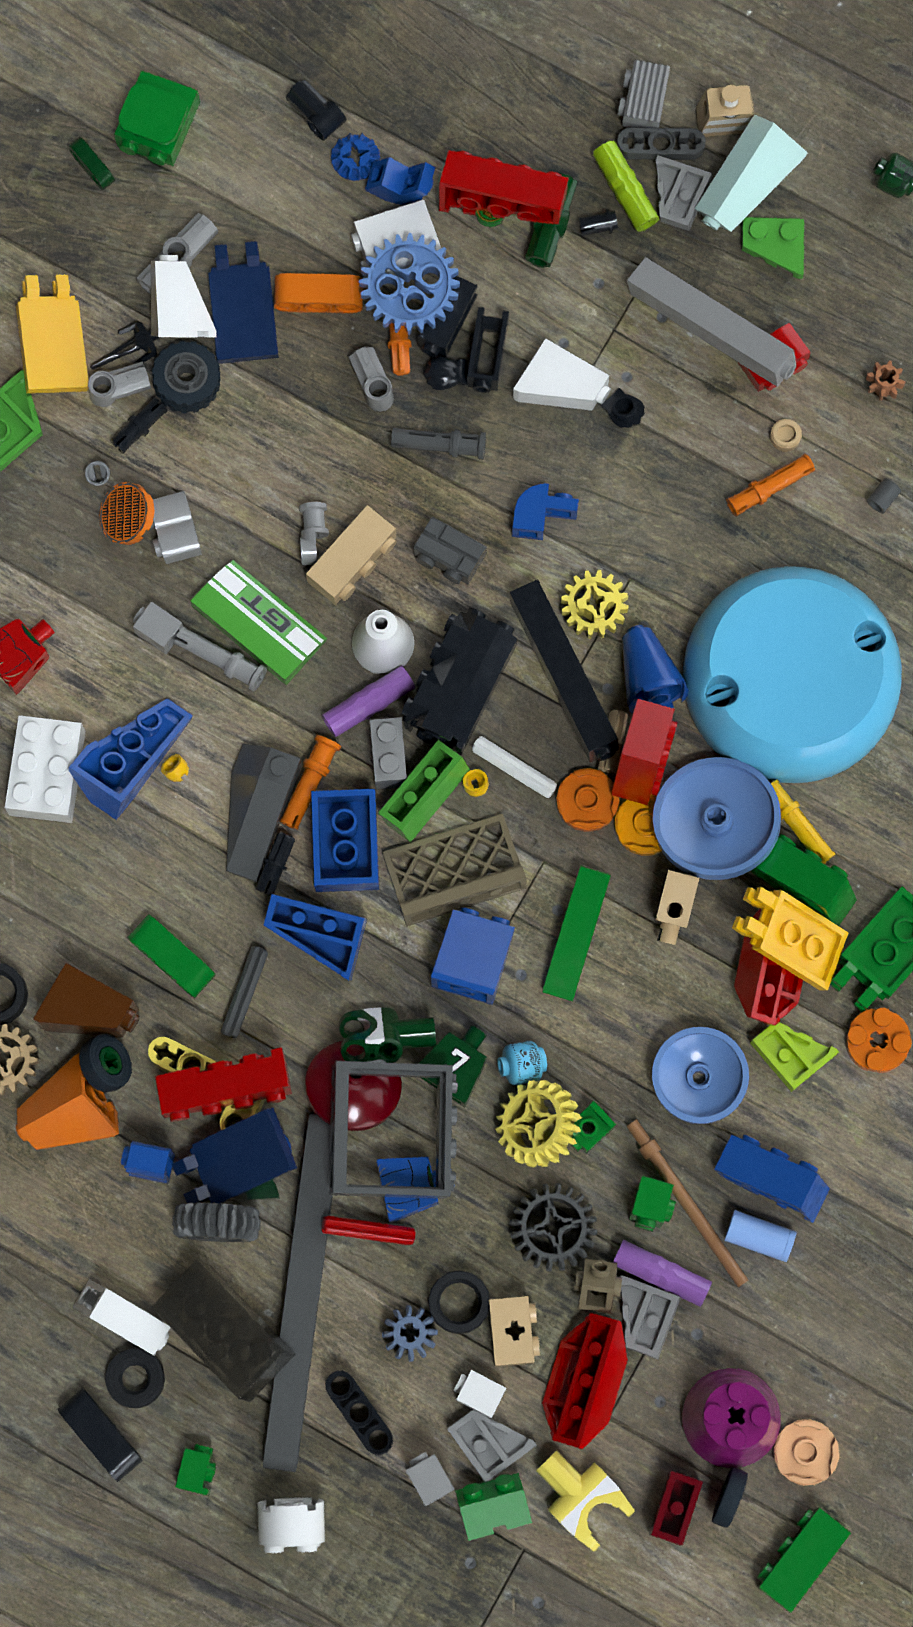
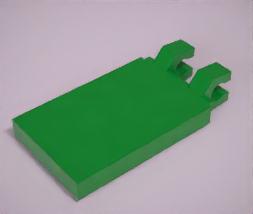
[830,886,913,1012]

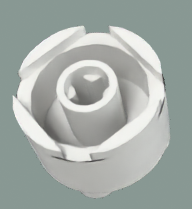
[258,1498,325,1553]

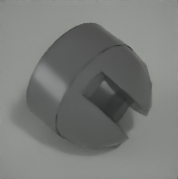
[85,461,110,486]

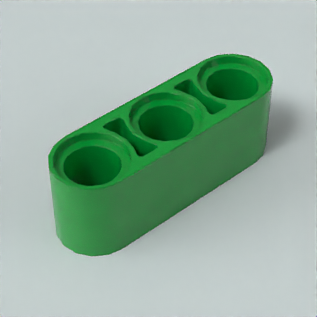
[127,914,216,999]

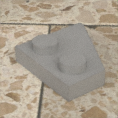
[656,155,713,231]
[620,1275,681,1360]
[447,1409,537,1482]

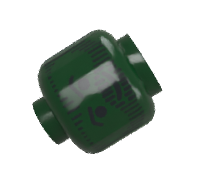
[872,152,913,198]

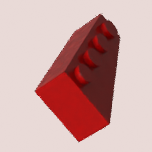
[155,1047,292,1122]

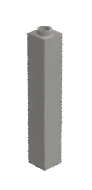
[627,257,796,387]

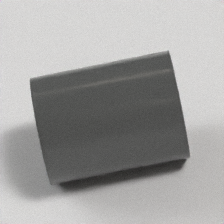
[867,478,901,514]

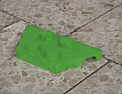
[0,370,43,472]

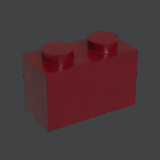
[649,1471,703,1546]

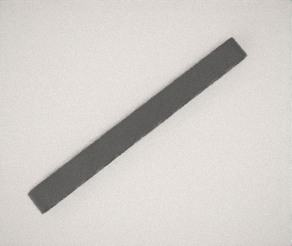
[263,1113,333,1472]

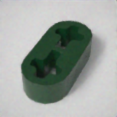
[68,137,115,191]

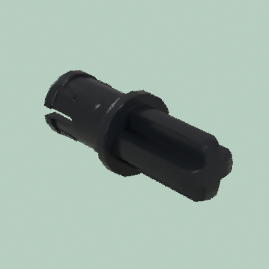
[255,832,295,896]

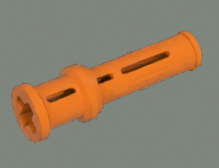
[279,735,342,830]

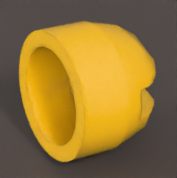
[161,754,189,782]
[463,769,489,798]

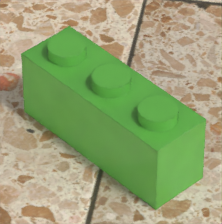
[378,740,470,843]

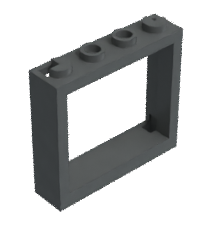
[329,1061,458,1199]

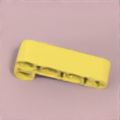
[148,1037,265,1130]

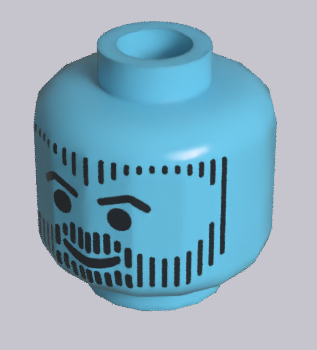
[497,1041,547,1085]

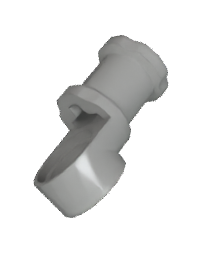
[299,502,329,566]

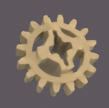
[0,1024,39,1095]

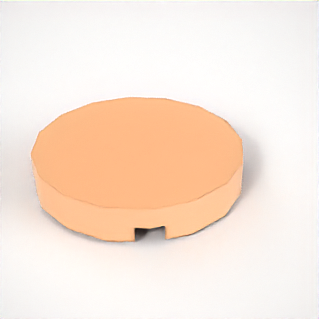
[773,1420,839,1486]

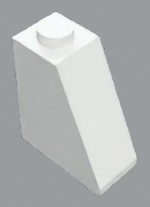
[513,339,611,411]
[73,1279,171,1355]

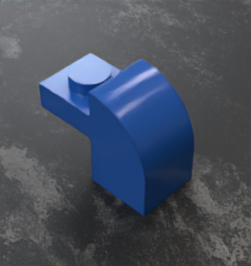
[365,157,435,206]
[512,484,579,540]

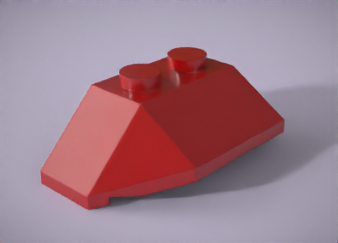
[734,900,803,1026]
[542,1313,628,1450]

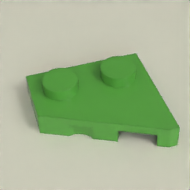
[742,217,804,279]

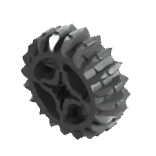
[510,1183,597,1272]
[172,1203,261,1243]

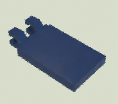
[208,241,279,364]
[171,1107,297,1204]

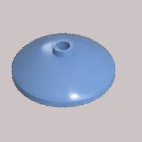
[652,1027,749,1124]

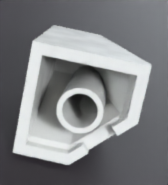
[151,255,216,337]

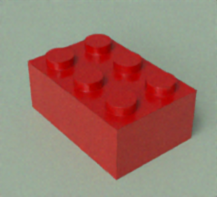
[611,699,678,805]

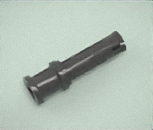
[391,427,486,460]

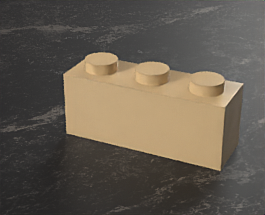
[306,505,397,606]

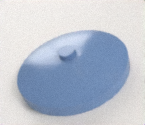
[653,757,781,880]

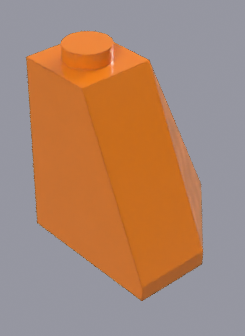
[16,1053,119,1150]

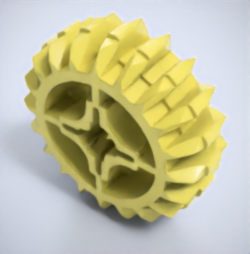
[495,1080,581,1168]

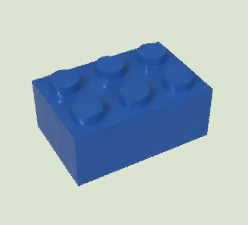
[311,789,379,892]

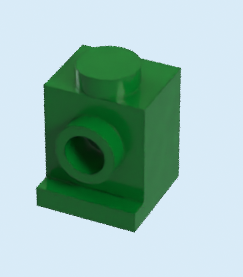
[570,1101,616,1154]
[175,1444,217,1496]

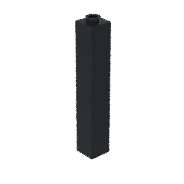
[509,579,619,762]

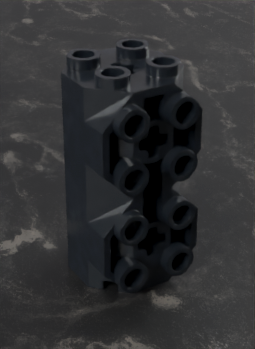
[402,608,517,755]

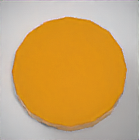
[615,794,662,856]

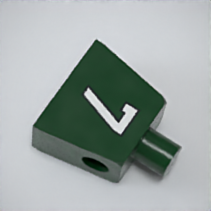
[419,1025,487,1108]

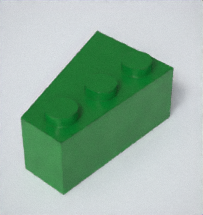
[751,834,857,926]

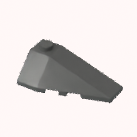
[226,744,302,882]

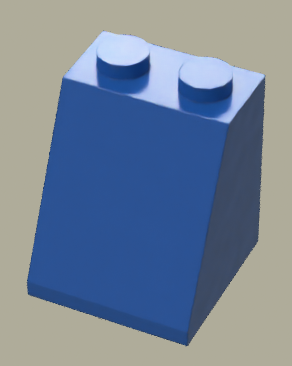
[431,907,515,1005]

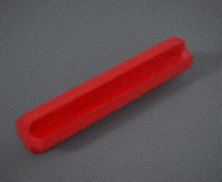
[321,1216,416,1245]

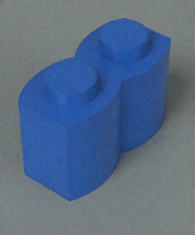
[121,1141,175,1184]

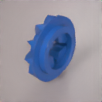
[331,133,380,181]

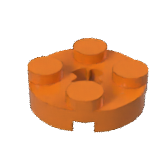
[846,1008,912,1073]

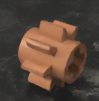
[866,360,905,401]

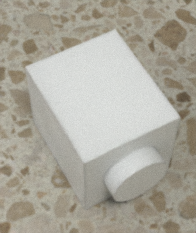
[454,1370,506,1418]

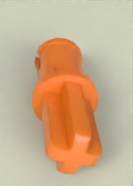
[387,322,412,376]

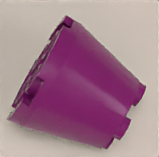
[682,1368,781,1468]

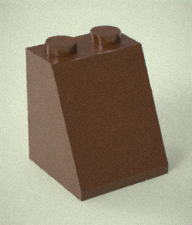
[33,963,140,1037]

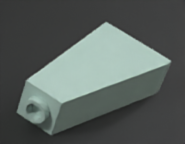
[695,115,808,232]

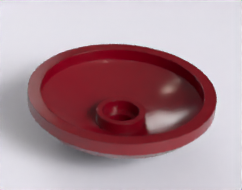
[305,1041,402,1131]

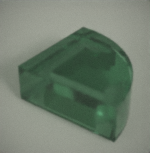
[246,1180,280,1201]

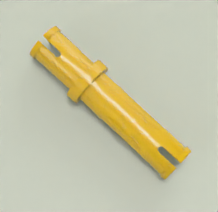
[771,779,836,864]

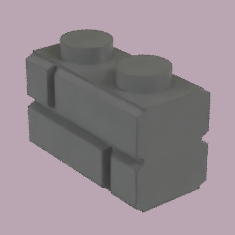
[414,517,487,585]

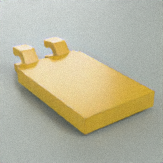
[16,274,89,393]
[732,887,848,990]

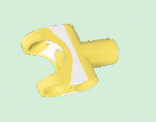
[536,1450,635,1552]

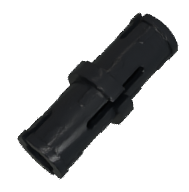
[110,397,168,454]

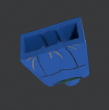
[376,1157,455,1223]

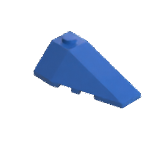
[68,699,193,820]

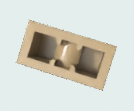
[489,1296,540,1367]

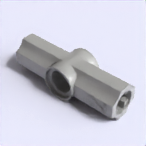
[136,213,218,295]

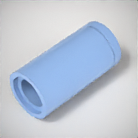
[724,1210,797,1262]

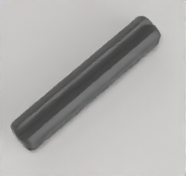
[221,946,268,1038]

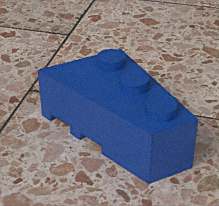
[264,894,367,981]
[715,1134,830,1223]

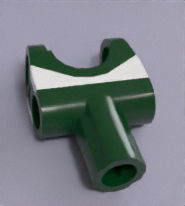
[339,1007,436,1063]

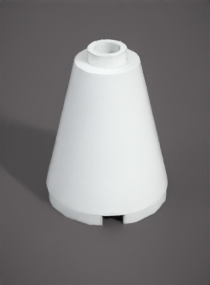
[352,610,414,674]

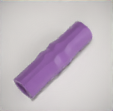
[322,666,415,738]
[613,1240,712,1307]

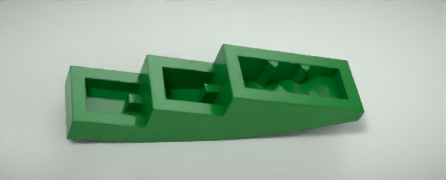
[542,865,611,1002]

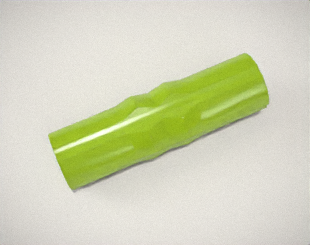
[593,141,659,232]

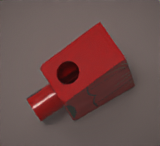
[0,619,55,695]

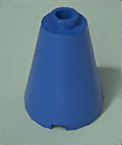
[622,625,689,713]

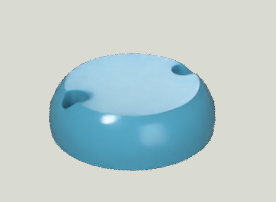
[683,566,902,783]

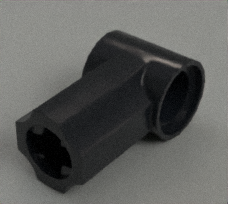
[286,79,347,141]

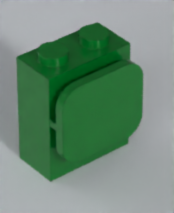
[114,70,200,166]

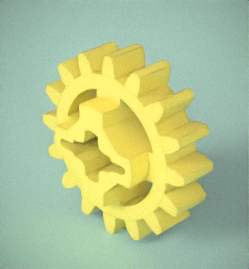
[561,570,629,639]

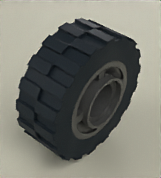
[152,341,220,414]

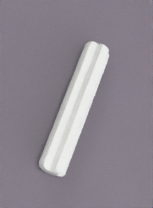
[472,736,557,798]

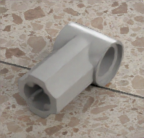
[349,347,394,412]
[88,362,151,407]

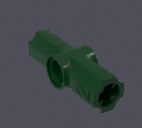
[525,173,578,268]

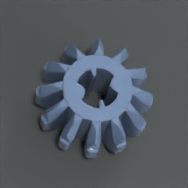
[382,1305,438,1362]

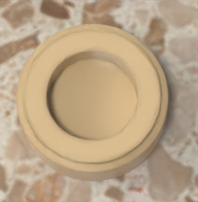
[770,419,802,452]

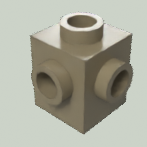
[574,1258,622,1314]

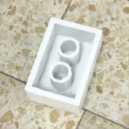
[5,716,86,823]

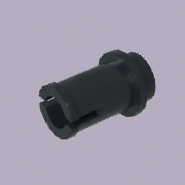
[578,209,618,237]

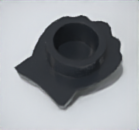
[423,356,467,390]
[600,388,645,428]

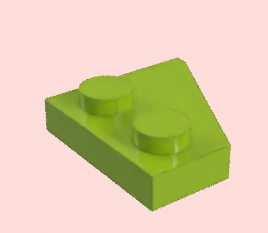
[750,1022,839,1092]

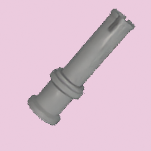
[174,626,267,692]

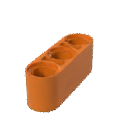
[274,273,363,313]

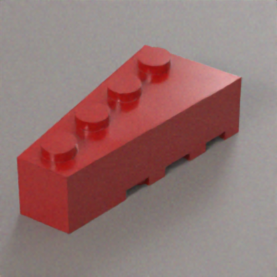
[439,150,569,225]

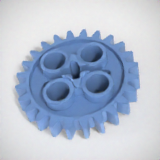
[359,233,460,335]

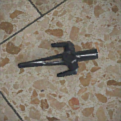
[90,321,161,370]

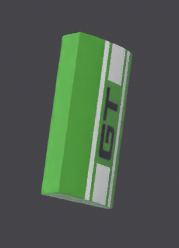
[191,560,327,686]

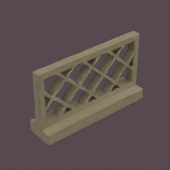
[382,814,527,927]

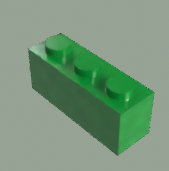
[756,1507,851,1613]

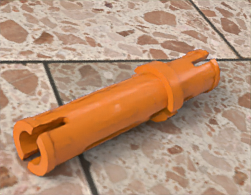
[726,454,815,517]

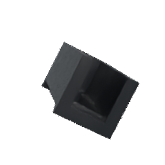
[418,276,478,358]
[467,307,509,393]

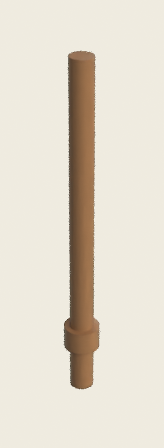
[626,1119,749,1287]

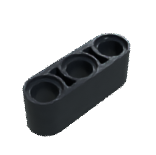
[325,1371,394,1456]
[57,1387,143,1483]

